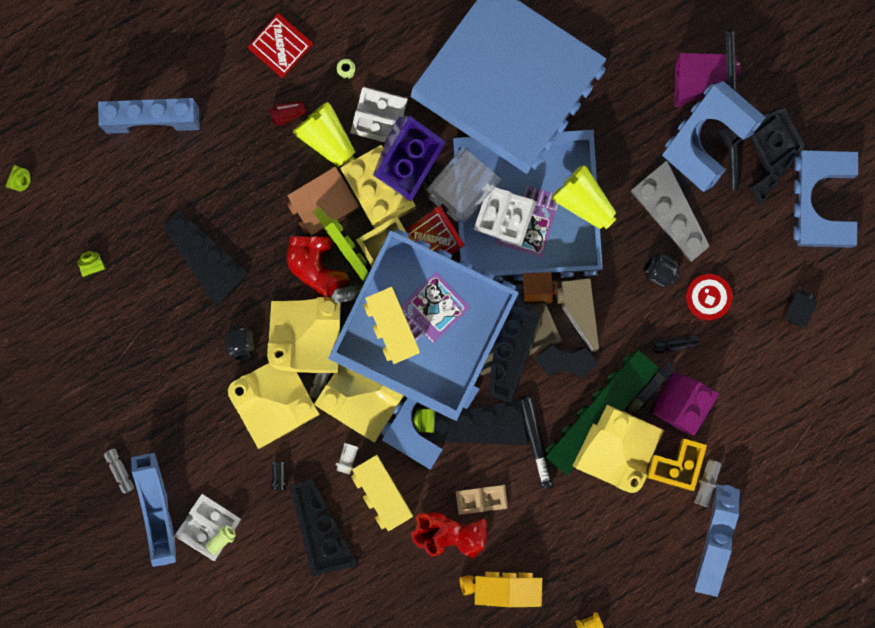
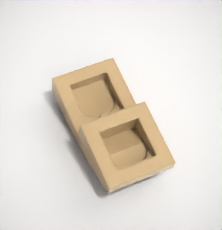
[456,485,508,515]

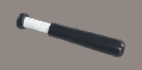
[519,395,554,488]

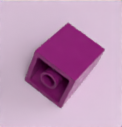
[674,53,740,107]
[649,372,719,436]

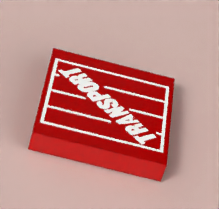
[248,13,313,79]
[405,206,465,255]

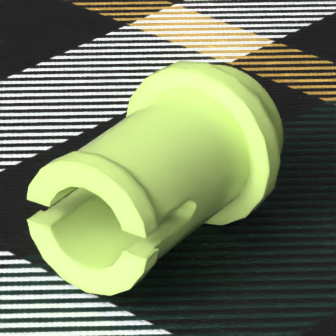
[337,59,355,79]
[205,525,236,555]

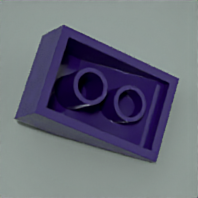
[373,116,446,201]

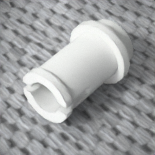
[336,443,358,474]

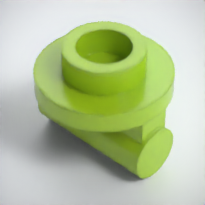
[5,165,31,191]
[77,251,105,277]
[412,409,435,433]

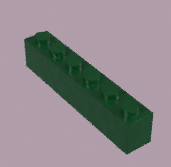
[545,350,660,476]

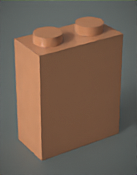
[287,167,360,237]

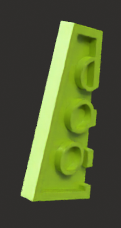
[312,206,370,283]

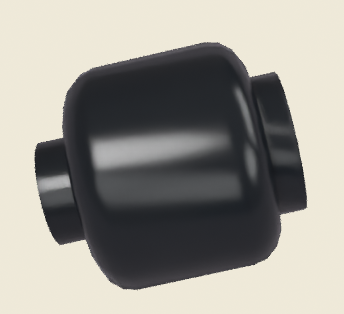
[643,253,680,288]
[224,324,256,361]

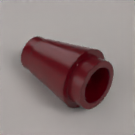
[269,101,306,126]

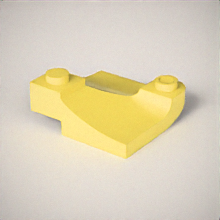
[267,297,341,374]
[228,356,320,449]
[314,365,404,443]
[573,405,665,493]

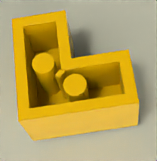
[647,439,707,491]
[475,571,542,607]

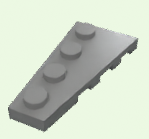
[631,161,709,262]

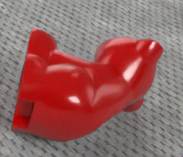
[287,236,350,298]
[411,512,487,558]

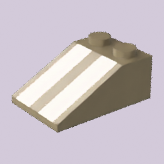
[556,278,599,352]

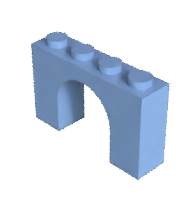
[662,81,766,192]
[98,98,199,134]
[793,151,858,248]
[381,386,479,470]

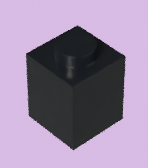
[781,291,818,329]

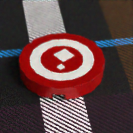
[685,274,733,321]

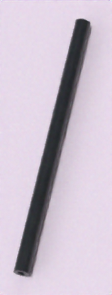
[725,29,739,190]

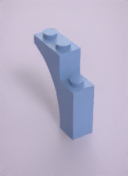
[131,453,176,567]
[695,484,740,597]

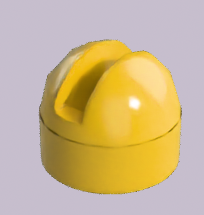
[460,575,475,595]

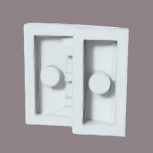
[351,86,408,142]
[473,186,536,246]
[175,494,241,562]

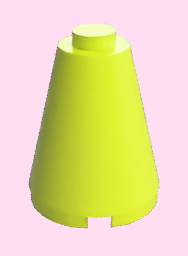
[293,102,355,167]
[551,165,616,229]

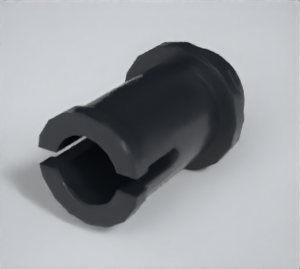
[270,462,288,491]

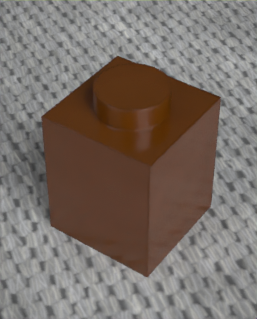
[523,272,557,304]

